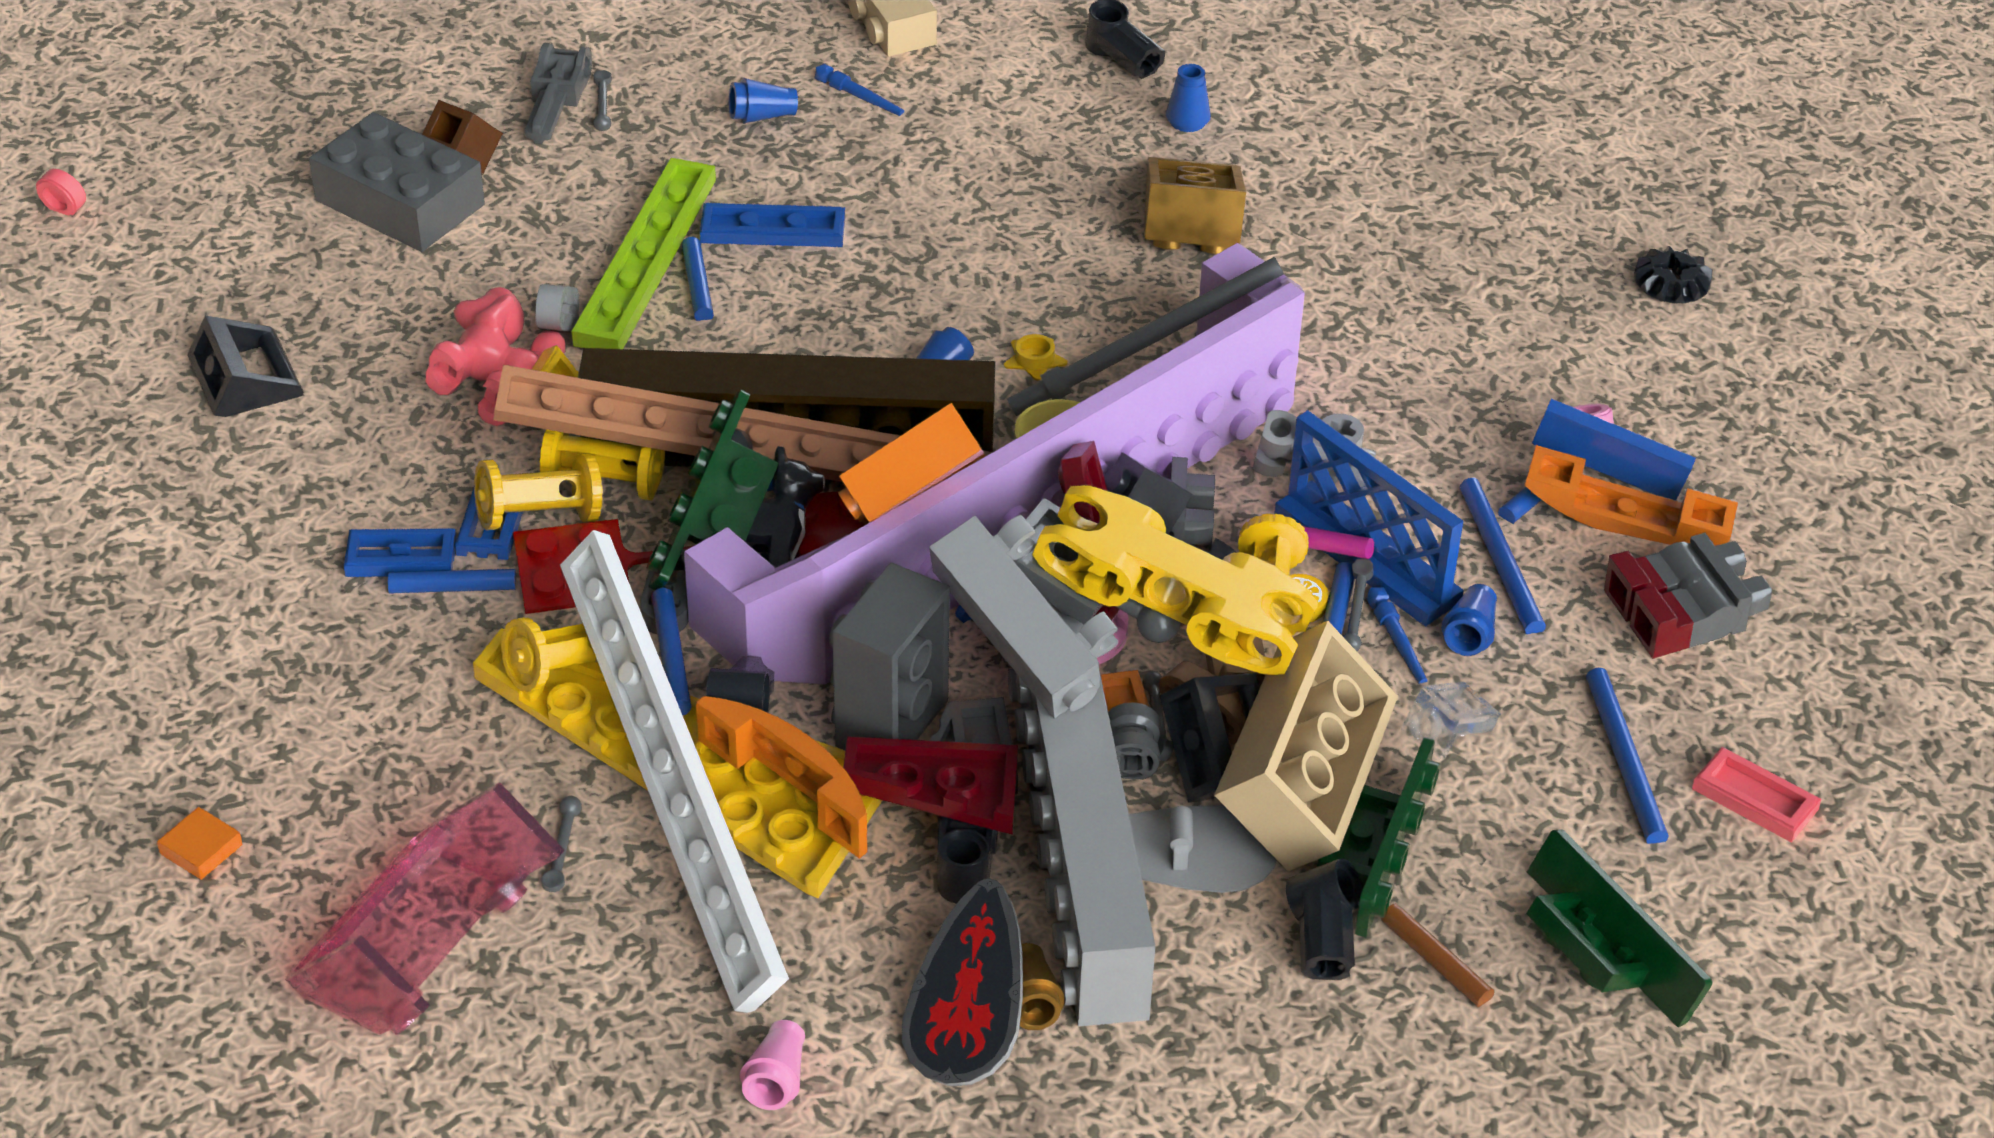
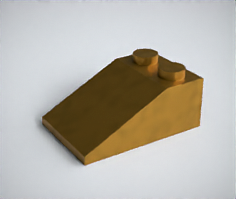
[1144,157,1246,254]

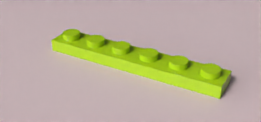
[572,158,716,349]

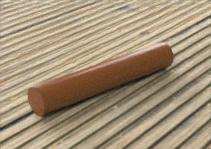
[1381,903,1495,1007]

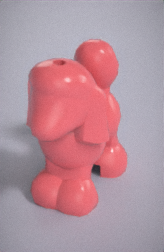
[425,287,566,426]

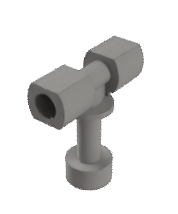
[1252,410,1376,487]

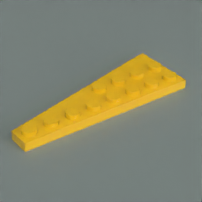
[473,628,882,898]

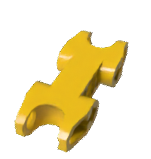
[1032,485,1319,675]

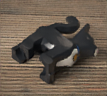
[712,428,825,568]

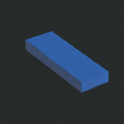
[700,203,845,247]
[1532,399,1696,500]

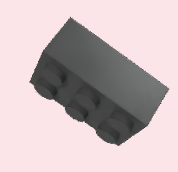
[309,112,485,252]
[829,562,950,751]

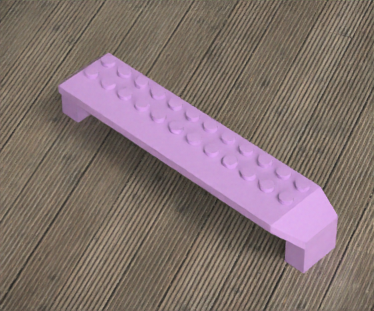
[684,243,1305,684]

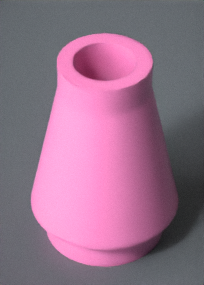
[740,1020,805,1110]

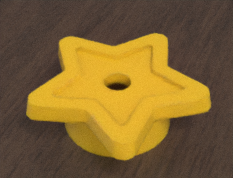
[1004,334,1068,381]

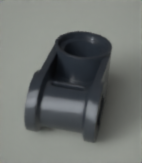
[937,815,998,904]

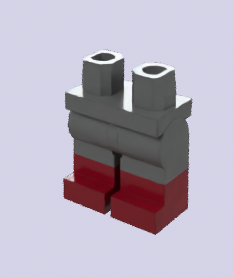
[1604,533,1772,659]

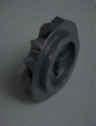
[1634,246,1713,303]

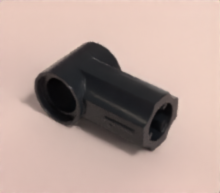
[1085,0,1165,79]
[706,656,775,713]
[1286,858,1363,980]

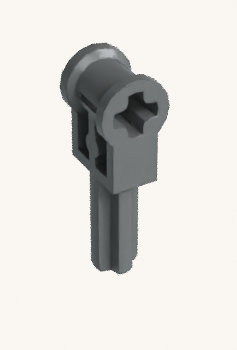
[524,42,592,145]

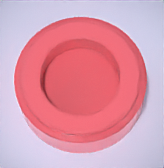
[36,169,86,216]

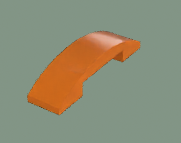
[1525,445,1738,545]
[696,696,868,859]

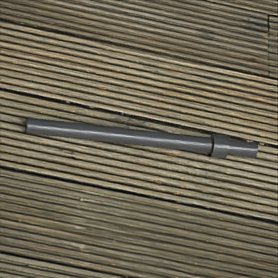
[1007,257,1284,416]

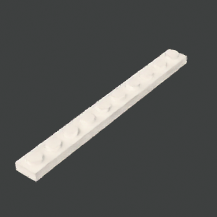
[560,530,789,1013]

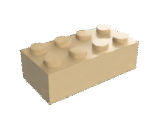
[1214,621,1398,871]

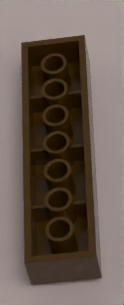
[578,348,996,467]

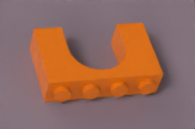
[838,403,986,525]

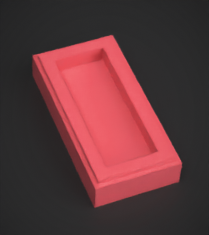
[1692,747,1822,843]

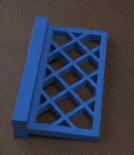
[1274,410,1464,627]

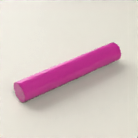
[1303,526,1374,559]

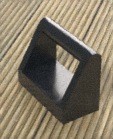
[187,315,303,417]
[1160,673,1260,803]

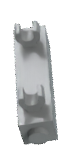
[929,515,1118,719]

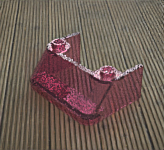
[285,782,565,1035]

